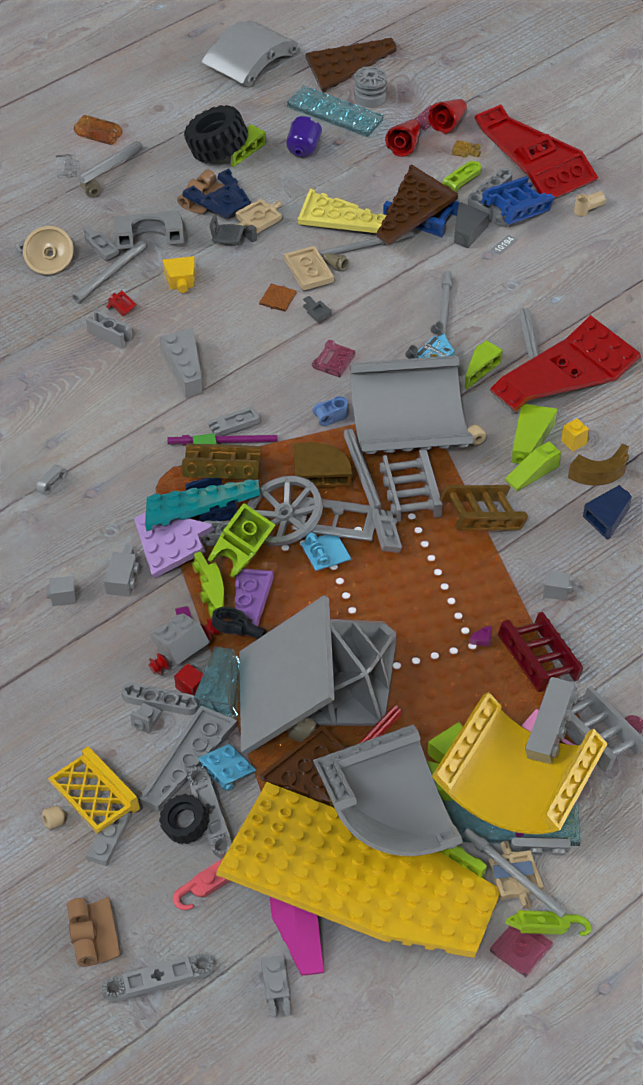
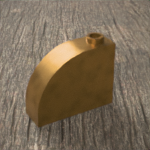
[293,442,352,489]

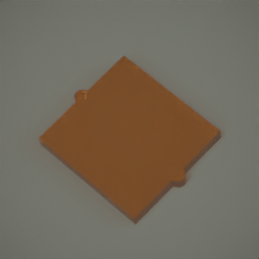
[259,283,297,312]

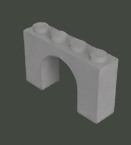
[114,211,184,249]

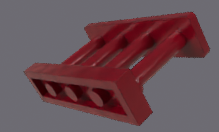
[497,612,583,692]

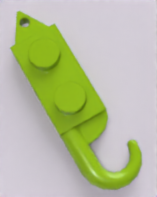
[505,910,591,936]

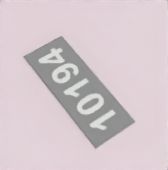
[491,235,518,255]

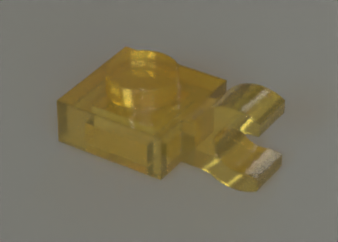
[452,140,481,158]

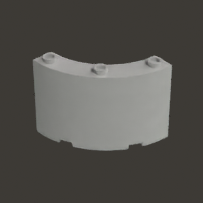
[202,20,299,87]

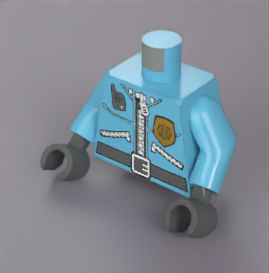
[405,321,459,367]

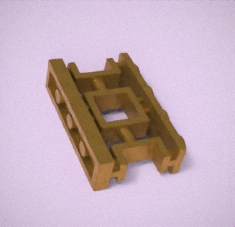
[182,443,261,479]

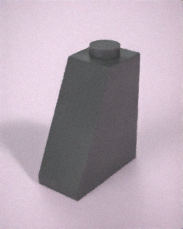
[454,202,489,248]

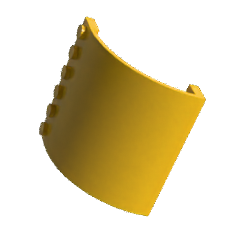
[431,692,607,834]

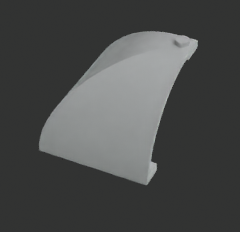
[313,724,463,856]

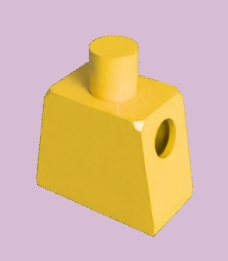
[162,256,195,293]

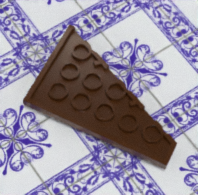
[306,38,397,93]

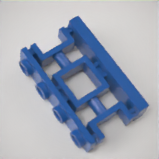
[481,176,555,225]

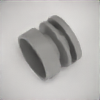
[354,66,387,108]

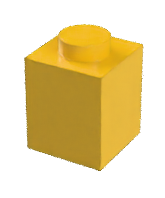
[561,418,589,451]

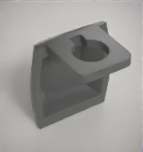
[209,215,245,245]

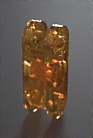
[73,115,123,145]

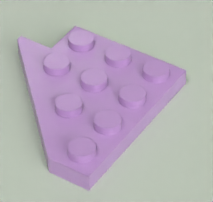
[134,512,215,578]

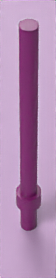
[167,435,277,446]

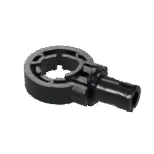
[211,607,267,639]

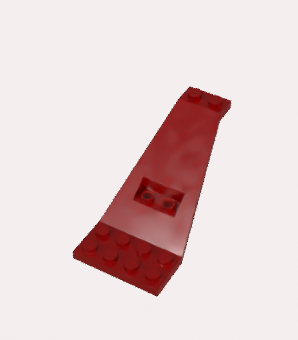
[474,104,598,199]
[490,315,641,412]

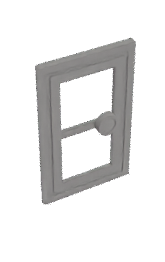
[292,497,380,541]

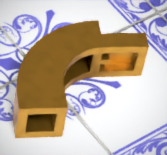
[568,443,629,486]

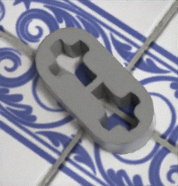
[36,465,66,495]

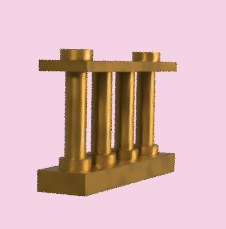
[439,485,528,532]

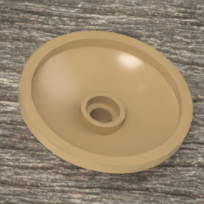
[23,226,74,275]

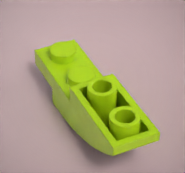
[192,551,225,618]

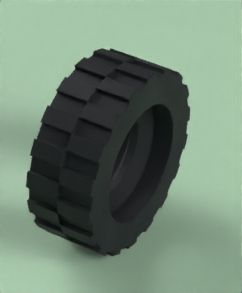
[159,794,209,844]

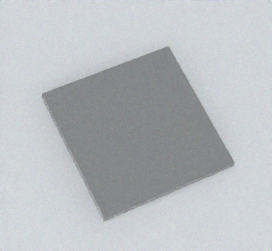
[239,595,335,755]

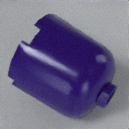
[286,116,322,157]

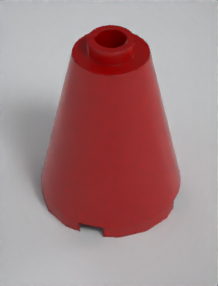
[428,99,467,133]
[385,119,421,157]

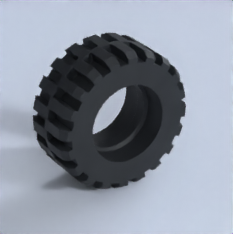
[184,105,248,163]

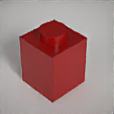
[174,663,207,697]

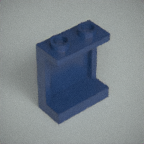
[185,478,237,522]

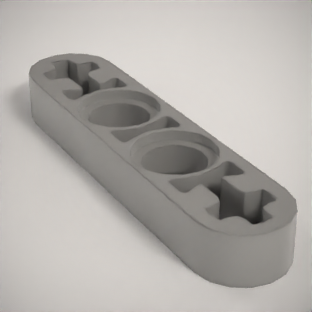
[121,683,199,715]

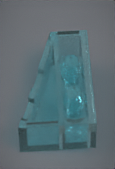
[194,646,240,717]

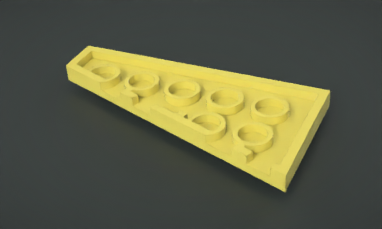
[298,188,386,233]

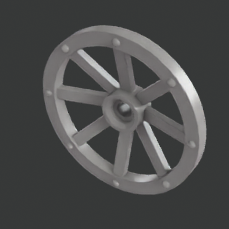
[247,476,323,546]

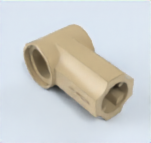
[574,191,606,216]

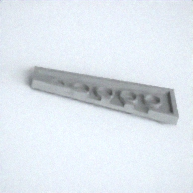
[139,705,237,811]

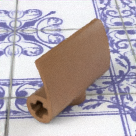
[177,169,225,214]
[66,897,120,967]

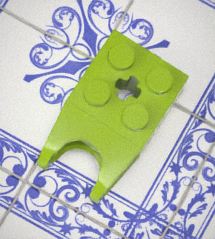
[208,503,275,578]

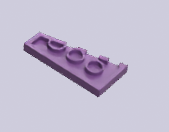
[235,569,274,636]

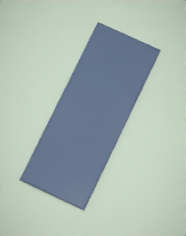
[492,861,534,879]

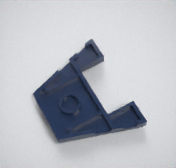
[182,169,251,219]

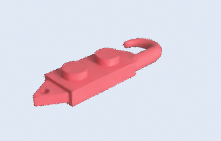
[173,858,230,910]

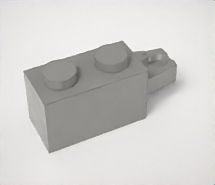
[105,545,139,596]

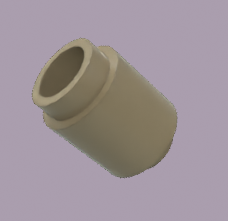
[80,178,101,197]

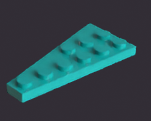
[145,479,260,532]

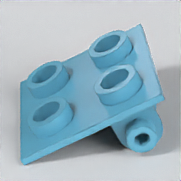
[301,532,351,571]
[198,744,256,791]

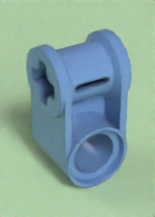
[312,396,348,426]

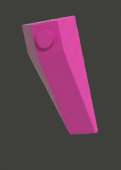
[269,897,324,976]

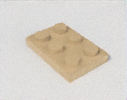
[284,246,334,291]

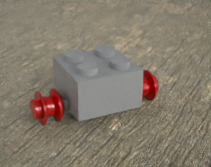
[148,613,219,675]

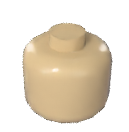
[467,425,486,445]
[42,806,65,829]

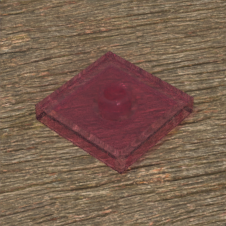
[490,926,553,977]

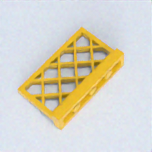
[48,746,140,834]

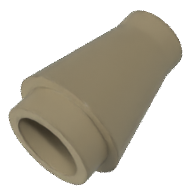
[323,253,349,271]

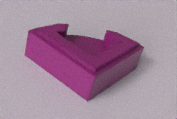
[470,626,492,646]

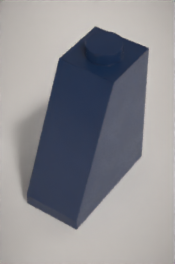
[583,485,632,540]

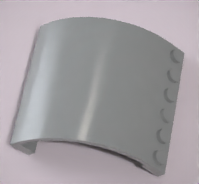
[349,355,473,454]

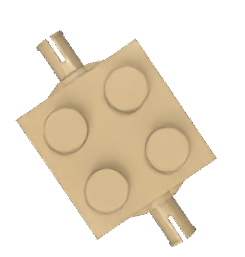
[235,199,282,234]
[488,841,544,909]

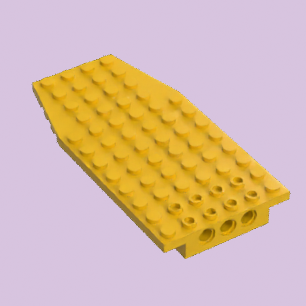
[216,782,500,958]

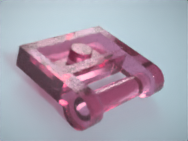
[312,340,355,378]

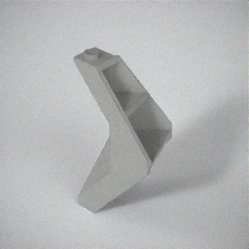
[308,619,396,726]

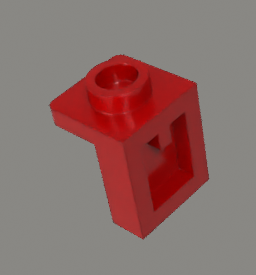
[107,290,136,317]

